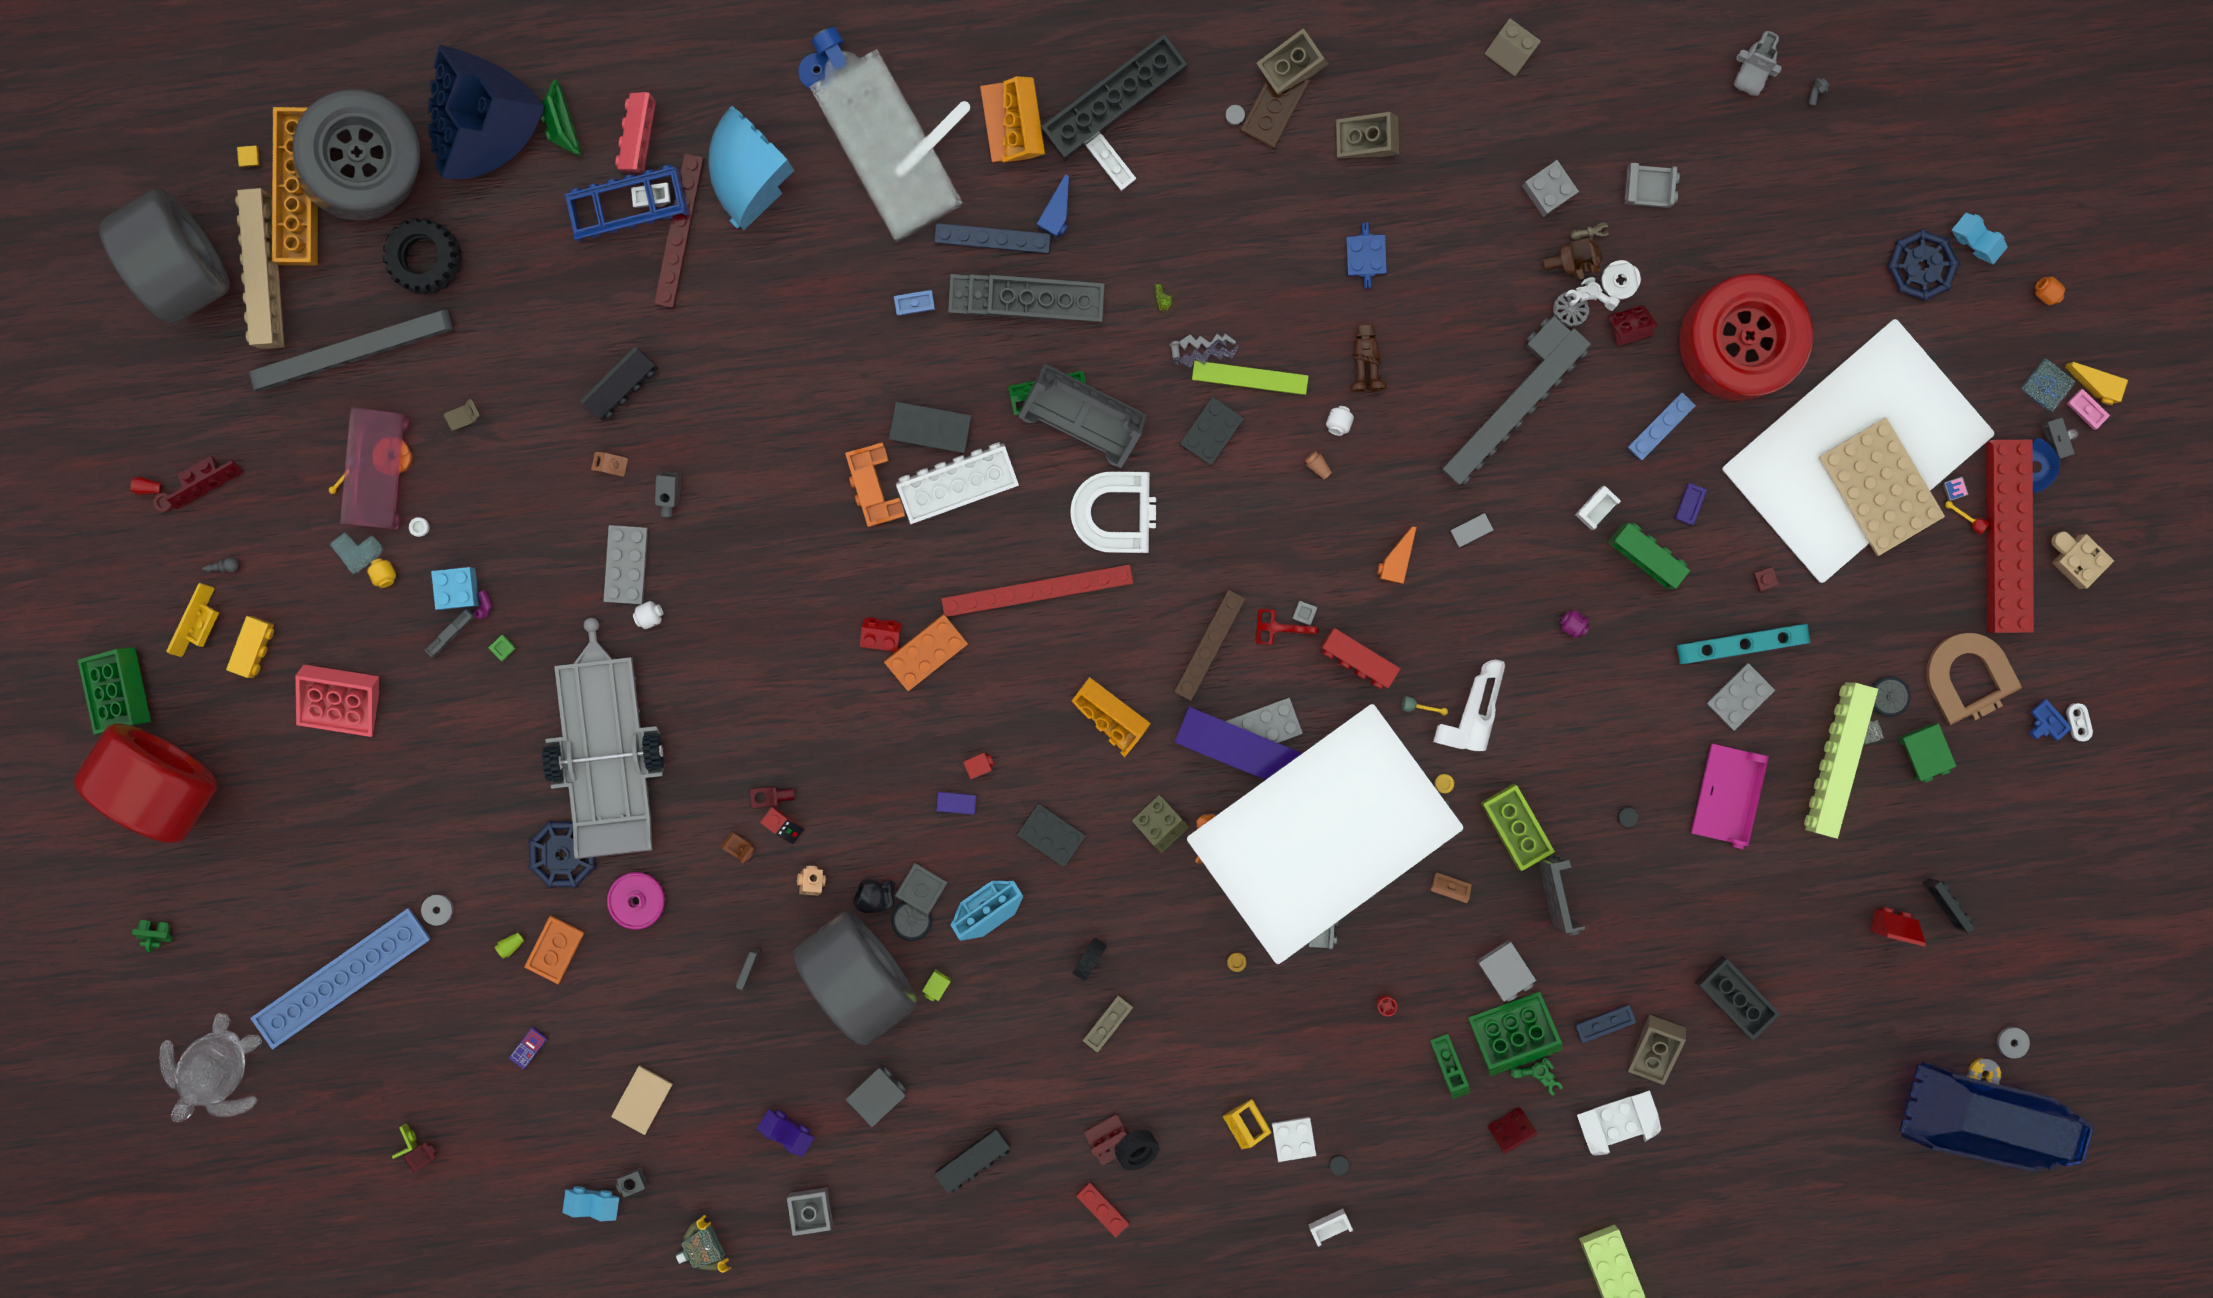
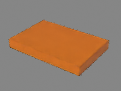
[524,915,585,984]

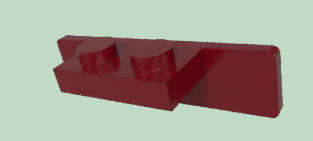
[166,456,243,509]

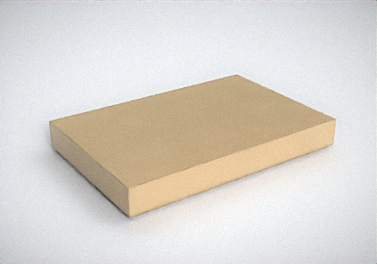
[611,1065,673,1135]

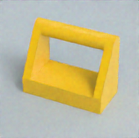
[1223,1099,1271,1149]

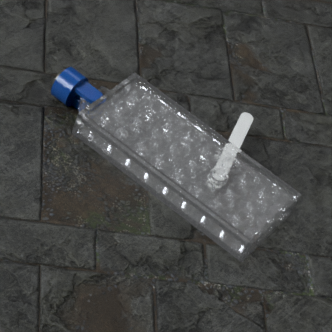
[809,26,970,243]

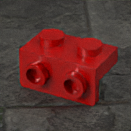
[860,617,902,652]

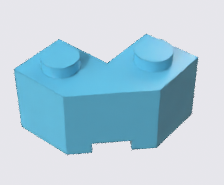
[1952,212,2008,264]
[562,1186,619,1221]

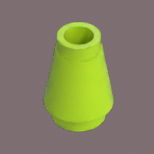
[495,932,524,959]

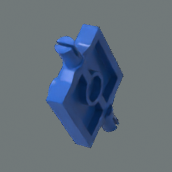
[1347,222,1387,289]

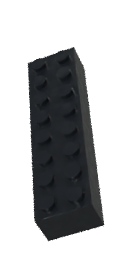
[1041,34,1188,161]

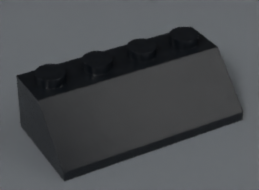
[580,347,658,421]

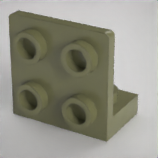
[1132,795,1190,853]

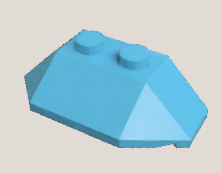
[951,881,1024,941]

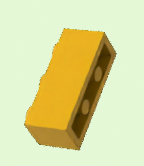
[226,616,274,678]

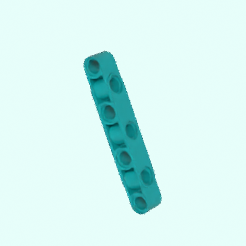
[1677,624,1811,664]

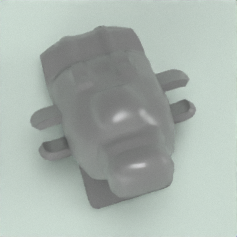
[1734,31,1781,96]

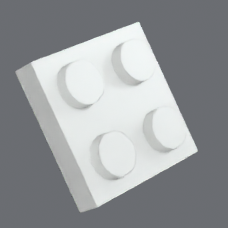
[1272,1117,1316,1162]

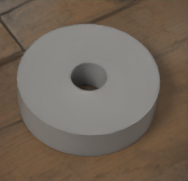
[421,894,454,926]
[1996,1027,2030,1058]

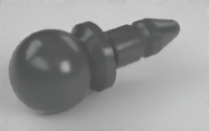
[202,557,239,573]

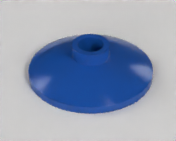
[799,53,837,91]

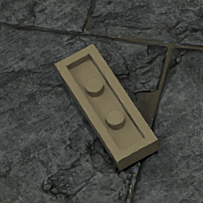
[1083,995,1133,1053]

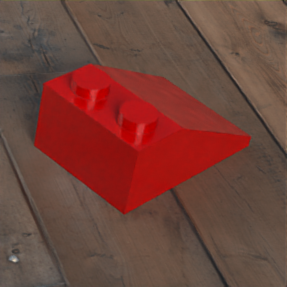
[1870,907,1926,947]

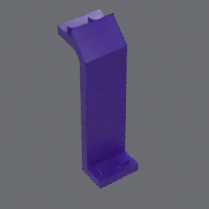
[1175,707,1303,780]

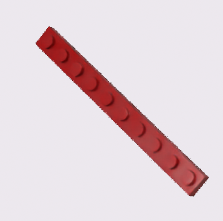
[941,565,1133,617]

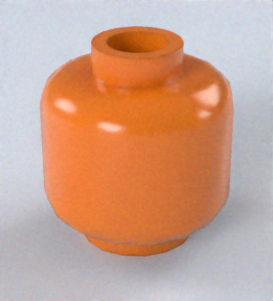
[2035,276,2065,305]

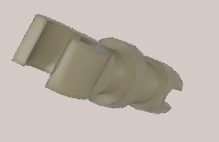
[1570,222,1609,241]

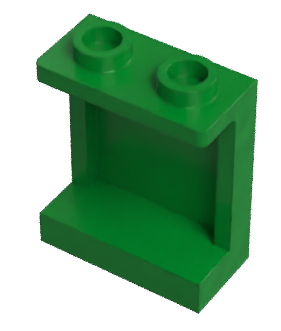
[1898,723,1957,783]

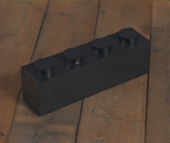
[934,1127,1010,1194]

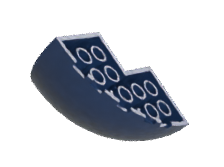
[428,45,544,179]

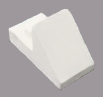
[631,183,671,208]

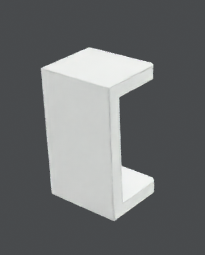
[1575,486,1621,530]
[1308,1209,1353,1247]

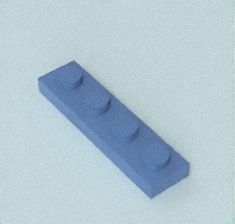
[1627,393,1696,461]

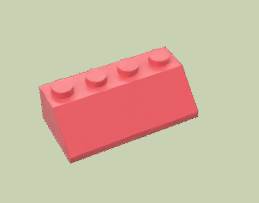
[615,92,656,176]

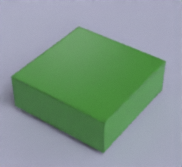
[488,634,517,662]

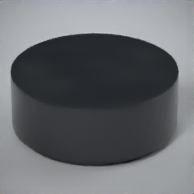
[1618,808,1638,827]
[1329,1155,1349,1175]

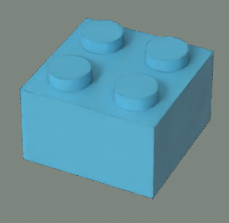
[431,567,479,610]

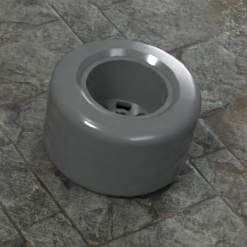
[293,89,421,221]
[99,188,230,324]
[793,911,917,1046]

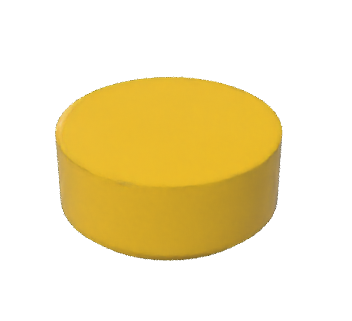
[1434,774,1454,793]

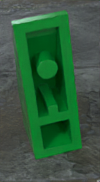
[1430,1034,1470,1099]

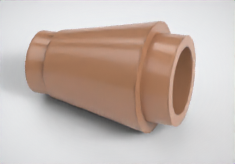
[1304,451,1332,480]

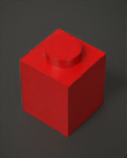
[963,752,994,779]

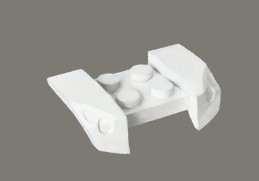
[1577,1091,1661,1155]

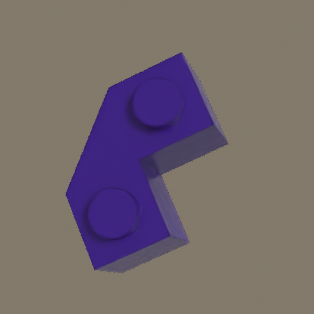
[757,1109,815,1157]

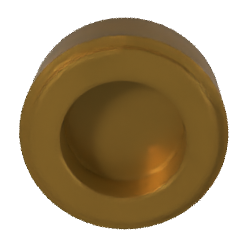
[1227,952,1246,972]

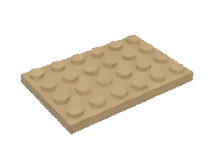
[1819,417,1945,556]

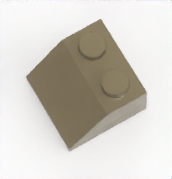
[1484,18,1541,77]

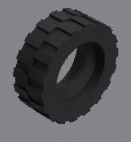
[1072,937,1107,981]
[1115,1130,1160,1171]

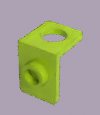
[392,1123,417,1159]

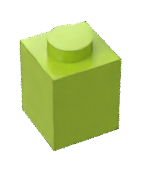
[922,969,952,1001]

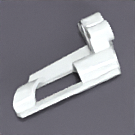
[1433,660,1505,751]

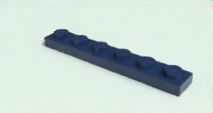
[934,223,1051,254]

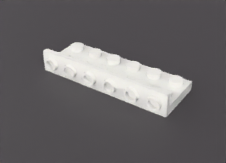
[896,442,1019,524]

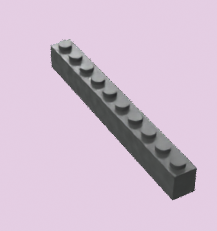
[1441,328,1591,486]

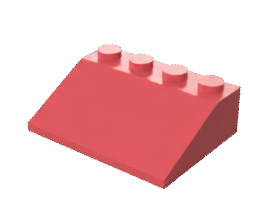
[295,665,379,737]

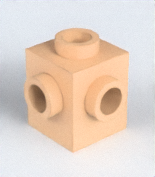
[797,866,826,896]

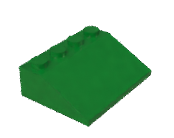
[78,647,151,735]
[1468,992,1562,1076]

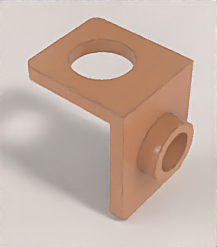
[591,452,628,477]

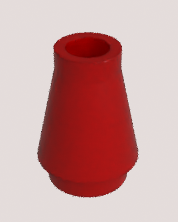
[131,476,162,495]

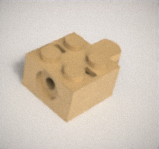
[2051,532,2114,589]

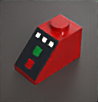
[760,807,805,844]

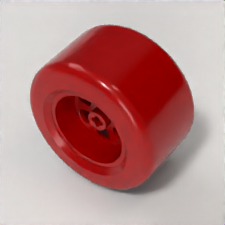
[1679,274,1813,401]
[74,724,217,843]

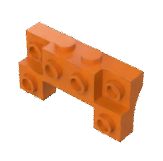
[845,442,906,527]

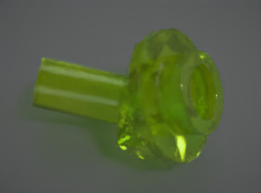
[1155,284,1173,311]

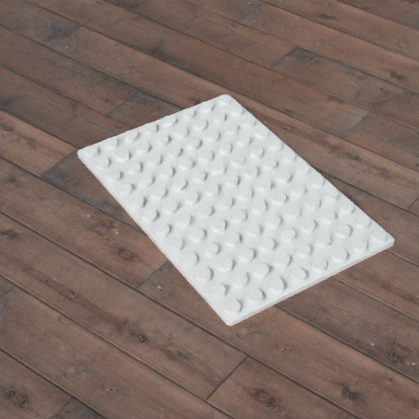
[1722,319,1994,583]
[1187,704,1463,964]

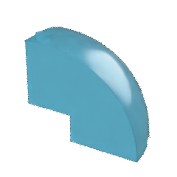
[708,106,795,230]

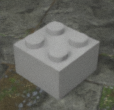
[1522,160,1579,217]
[787,1187,833,1236]

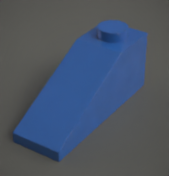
[1037,174,1069,238]

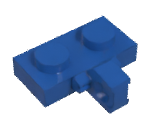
[2028,699,2072,741]

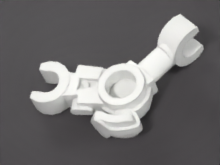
[1565,277,1620,311]

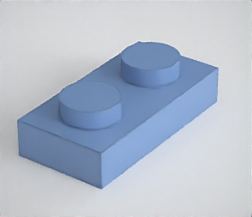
[894,290,935,316]

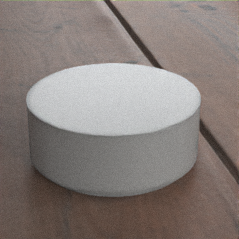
[1225,105,1245,125]

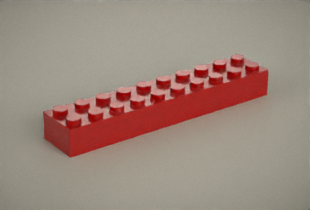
[1986,440,2034,633]

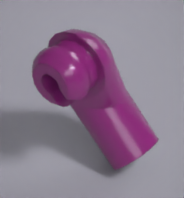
[474,590,492,619]

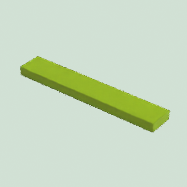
[1192,361,1308,395]

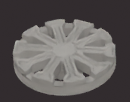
[1553,292,1589,327]

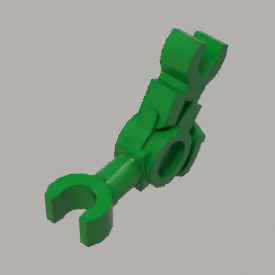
[1510,1058,1563,1096]

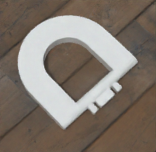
[1071,472,1156,553]

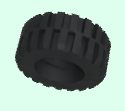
[382,218,462,295]

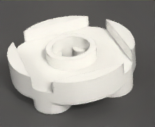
[1601,260,1641,300]

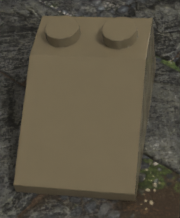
[1257,28,1329,94]
[1336,112,1399,158]
[1628,1015,1686,1085]

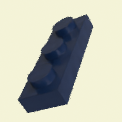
[1574,1004,1636,1043]

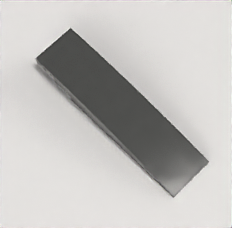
[948,274,1105,322]

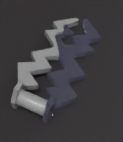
[1170,334,1239,369]

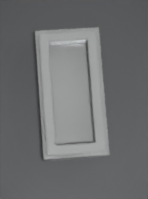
[1450,513,1493,548]

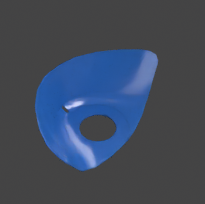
[2032,438,2060,493]

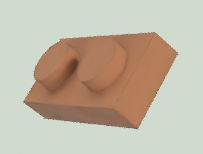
[1431,872,1472,903]

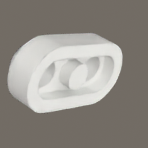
[2066,703,2093,741]

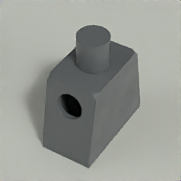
[655,471,682,517]

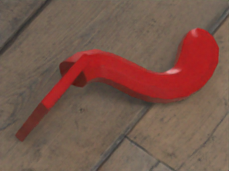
[1256,609,1319,645]

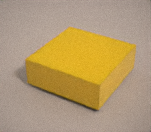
[237,146,260,167]

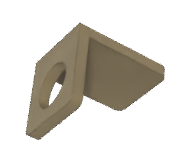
[444,399,480,431]

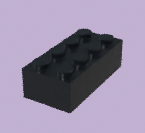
[1694,956,1781,1041]

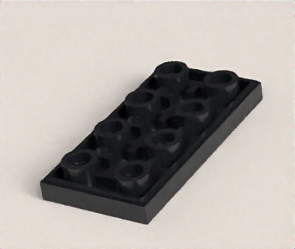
[889,402,972,454]

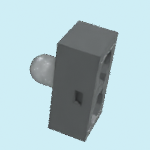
[2041,417,2078,459]

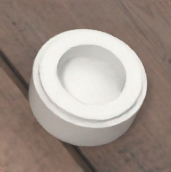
[409,517,430,537]

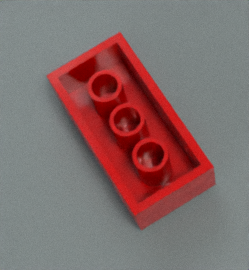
[1319,628,1400,689]

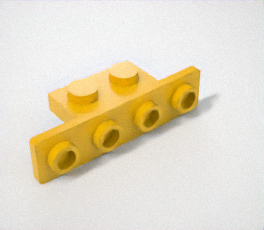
[166,583,219,657]

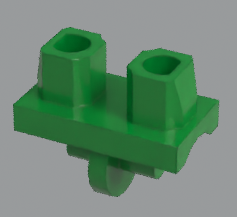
[132,920,173,953]

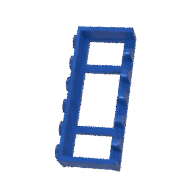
[564,165,689,242]

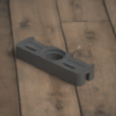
[424,609,475,658]

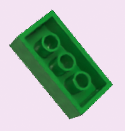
[1608,523,1690,590]

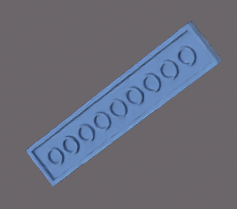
[250,908,431,1049]

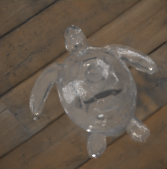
[159,1013,262,1122]

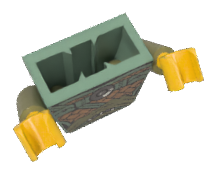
[676,1215,731,1273]

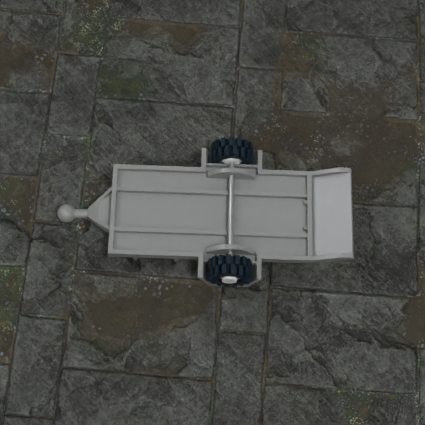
[542,618,665,859]

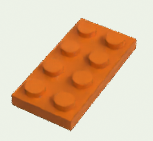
[884,614,968,691]

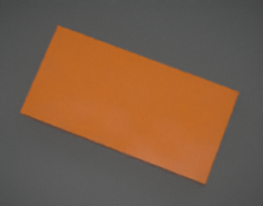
[980,82,1006,163]

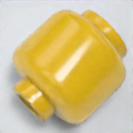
[367,558,396,588]

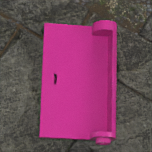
[1691,743,1769,849]

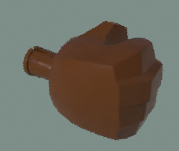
[1544,237,1603,280]

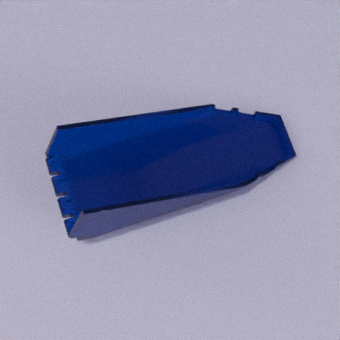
[1899,1061,2094,1173]

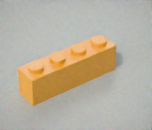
[1002,76,1045,162]
[1072,677,1151,758]

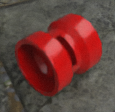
[1376,995,1397,1016]

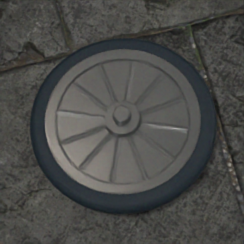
[1872,676,1911,717]
[891,902,932,941]

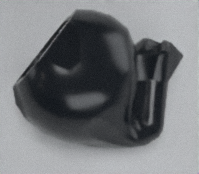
[853,879,895,913]

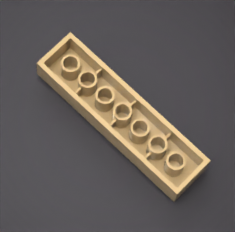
[235,188,285,349]

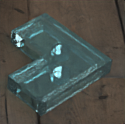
[330,532,385,574]

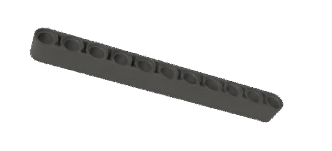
[248,310,453,392]

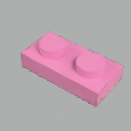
[2066,389,2110,430]

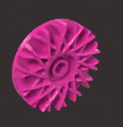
[607,871,666,930]

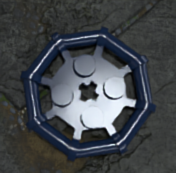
[1887,229,1960,301]
[528,821,596,888]

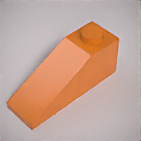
[1377,527,1417,584]

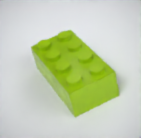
[1480,784,1555,871]

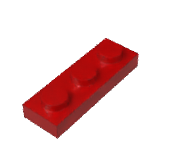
[1076,1182,1130,1238]

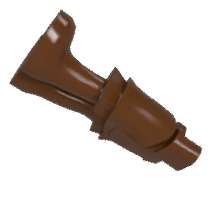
[1350,325,1387,392]

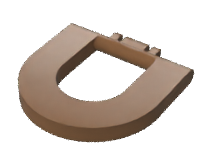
[1926,633,2022,726]

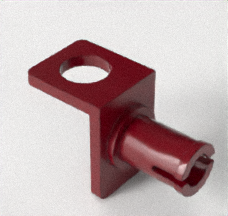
[749,787,794,808]

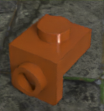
[721,831,754,864]

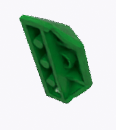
[541,79,583,158]

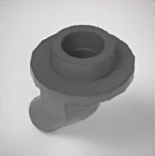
[1808,77,1829,105]

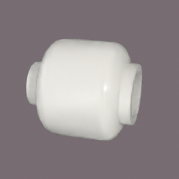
[1326,406,1354,436]
[633,601,663,629]

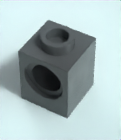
[616,1168,648,1197]

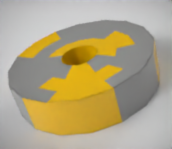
[1968,1058,2001,1089]

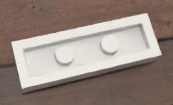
[1086,133,1136,191]

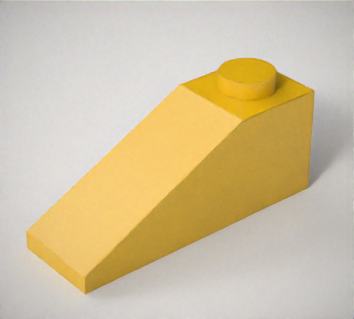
[2065,362,2128,405]

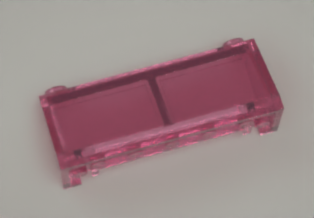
[340,408,410,529]

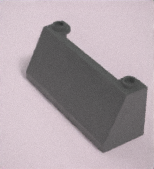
[1018,363,1147,468]

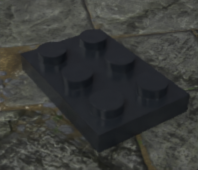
[1180,397,1244,466]
[1017,803,1086,867]
[1922,878,1975,933]

